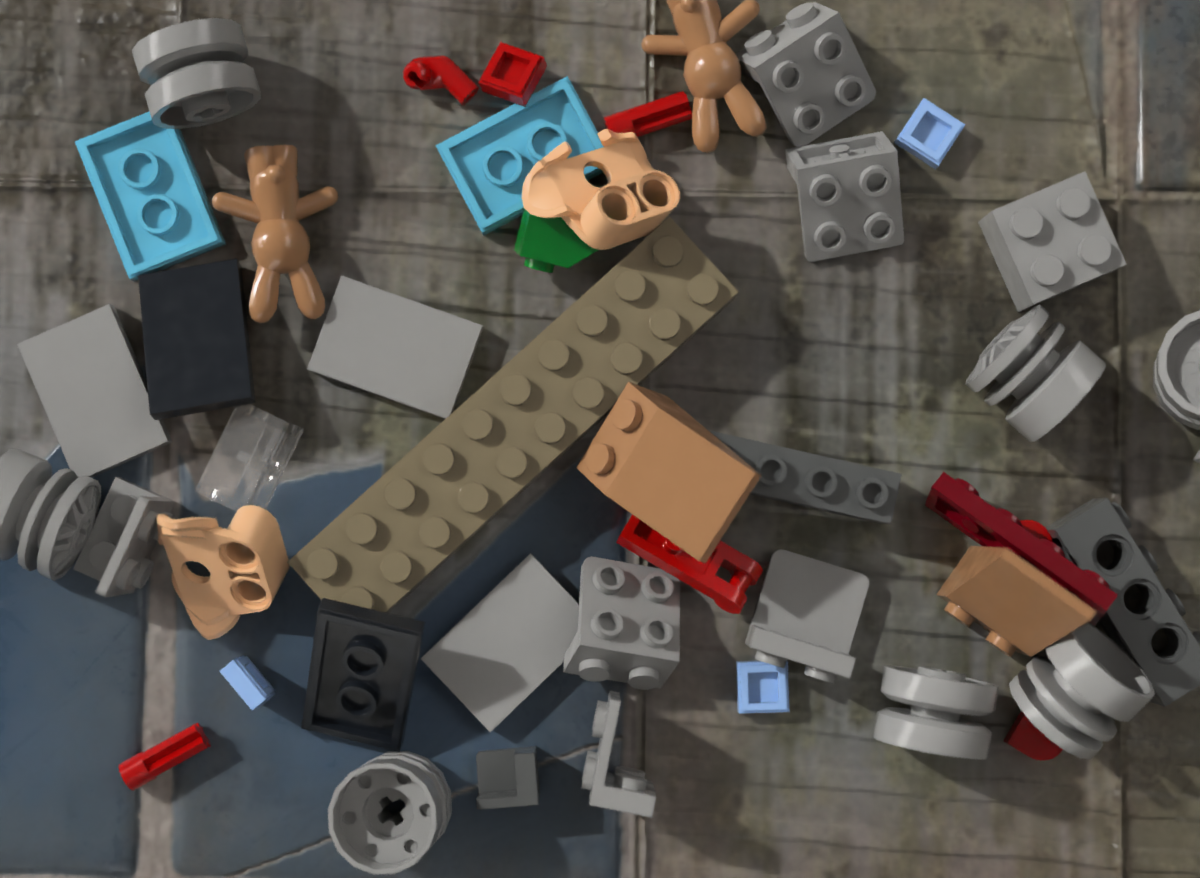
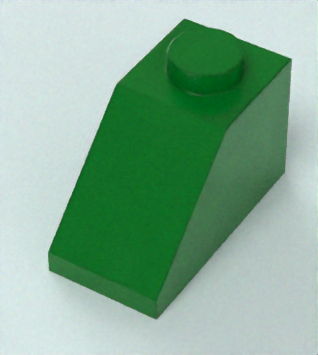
[514,209,598,273]

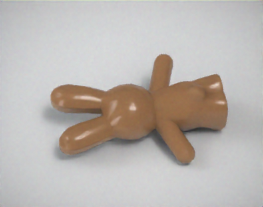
[641,0,767,153]
[212,145,338,324]

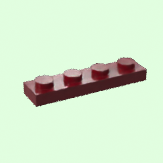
[925,472,1118,627]

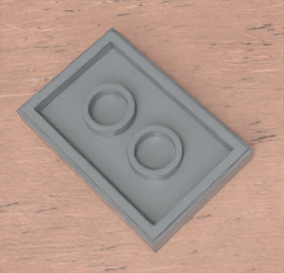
[307,275,484,419]
[17,304,172,478]
[421,553,579,732]

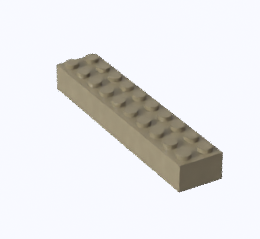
[288,217,739,613]

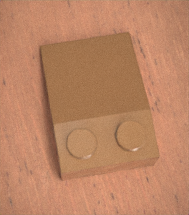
[576,382,762,563]
[936,546,1096,657]

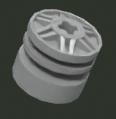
[965,304,1106,442]
[0,449,101,581]
[1009,623,1155,759]
[328,751,452,874]

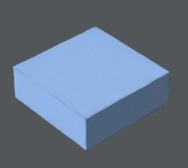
[894,98,965,169]
[220,656,276,711]
[736,660,790,714]

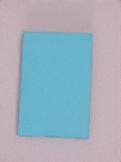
[435,76,604,236]
[75,111,226,281]

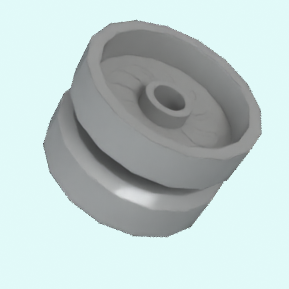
[132,18,261,129]
[1153,310,1200,430]
[873,665,999,760]

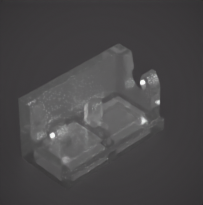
[195,404,304,512]

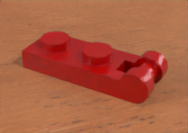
[616,514,763,614]

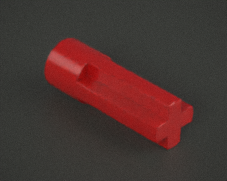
[603,91,692,137]
[118,722,211,791]

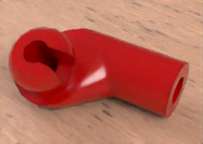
[403,55,479,105]

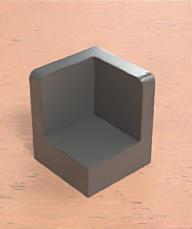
[476,746,540,810]

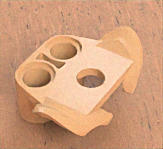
[522,128,680,250]
[157,505,289,640]

